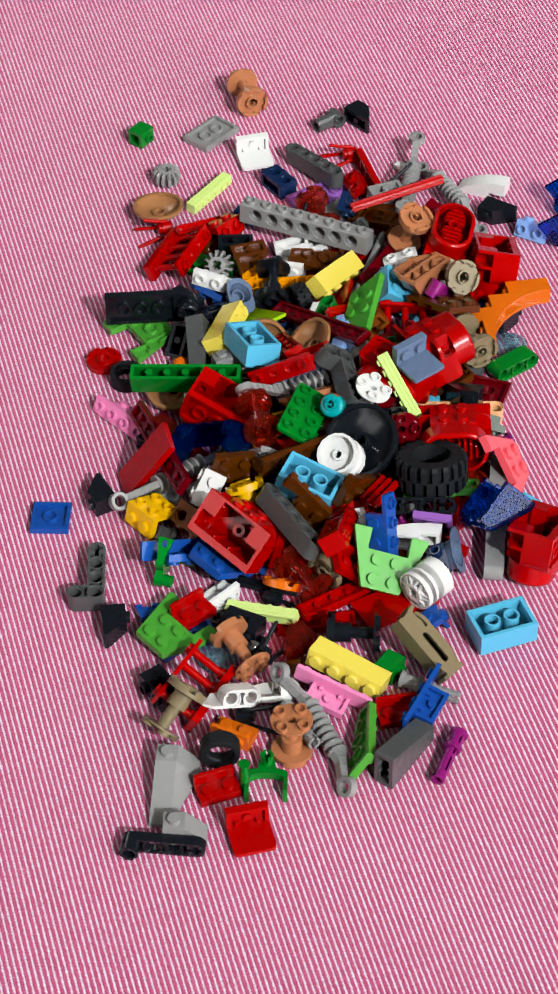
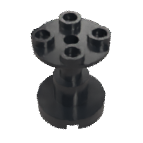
[254,255,291,310]
[326,611,381,654]

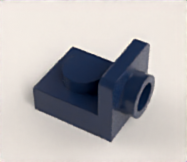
[336,190,356,219]

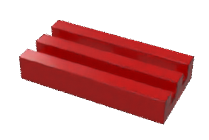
[360,475,399,509]

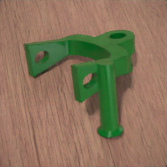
[153,536,196,588]
[238,750,288,802]

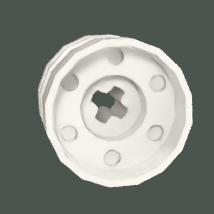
[400,556,454,610]

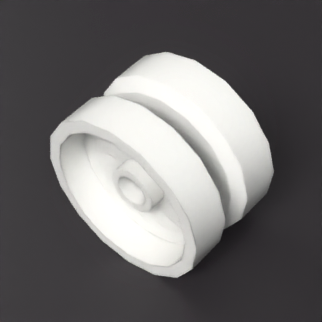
[316,433,366,480]

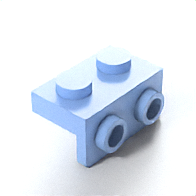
[513,216,555,244]

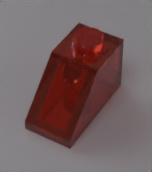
[282,620,317,662]

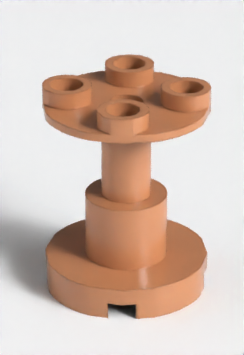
[227,69,268,117]
[387,202,434,252]
[209,616,270,683]
[270,703,313,769]

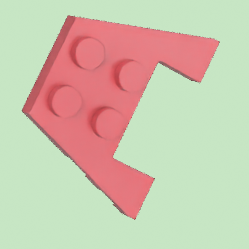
[478,435,529,506]

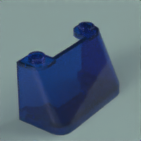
[459,477,536,532]

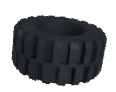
[394,439,468,497]

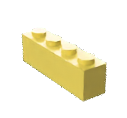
[305,250,364,300]
[201,300,249,357]
[305,635,392,700]

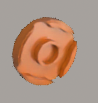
[262,575,302,592]

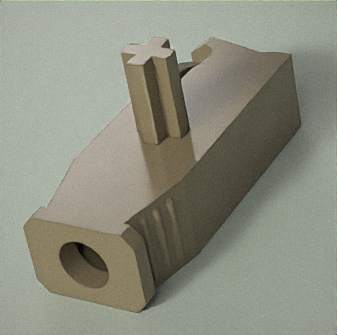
[389,604,464,685]

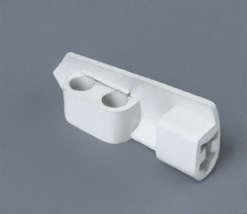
[203,677,299,709]

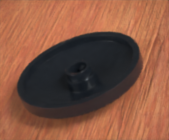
[325,403,399,476]

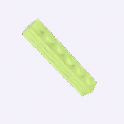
[186,172,232,215]
[376,351,422,417]
[224,599,300,626]

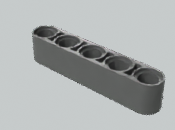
[285,143,343,189]
[255,483,321,561]

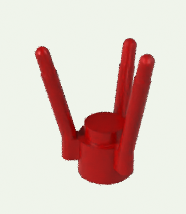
[320,144,356,167]
[134,219,173,249]

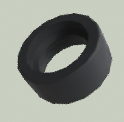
[110,360,139,393]
[200,730,240,769]

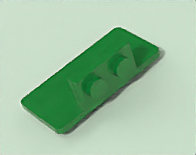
[276,383,325,444]

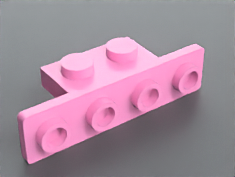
[92,394,140,442]
[294,664,373,719]

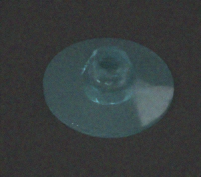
[496,333,527,356]
[197,642,237,673]

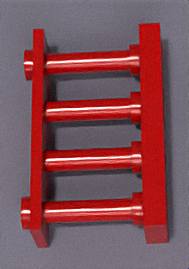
[143,223,212,282]
[378,300,442,338]
[247,340,328,385]
[150,639,237,733]

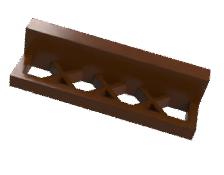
[252,435,328,478]

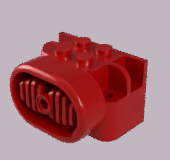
[421,203,476,261]
[468,232,521,301]
[392,311,475,388]
[357,334,439,404]
[179,366,270,448]
[415,403,492,471]
[187,488,280,574]
[506,499,558,587]

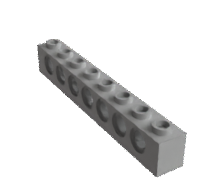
[240,196,374,255]

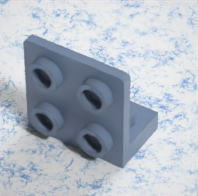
[392,331,444,384]

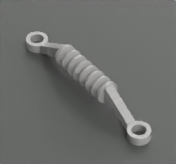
[395,131,425,214]
[418,161,488,238]
[234,345,365,398]
[108,440,233,511]
[270,662,358,798]

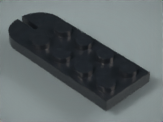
[104,289,199,325]

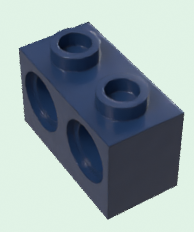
[261,164,297,200]

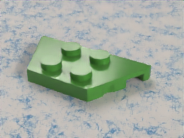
[345,272,385,331]

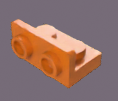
[210,716,259,752]

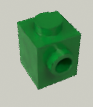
[128,121,154,149]
[375,649,407,686]

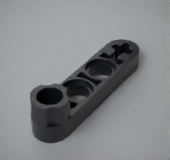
[380,496,457,518]
[119,831,207,860]

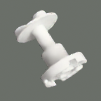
[355,372,392,404]

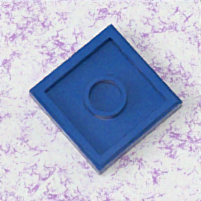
[29,502,72,534]

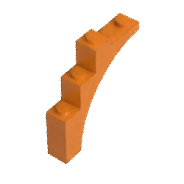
[472,277,551,356]

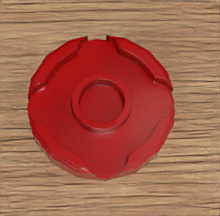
[86,347,122,375]

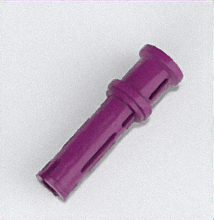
[431,726,468,785]

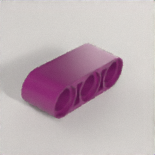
[423,278,452,298]

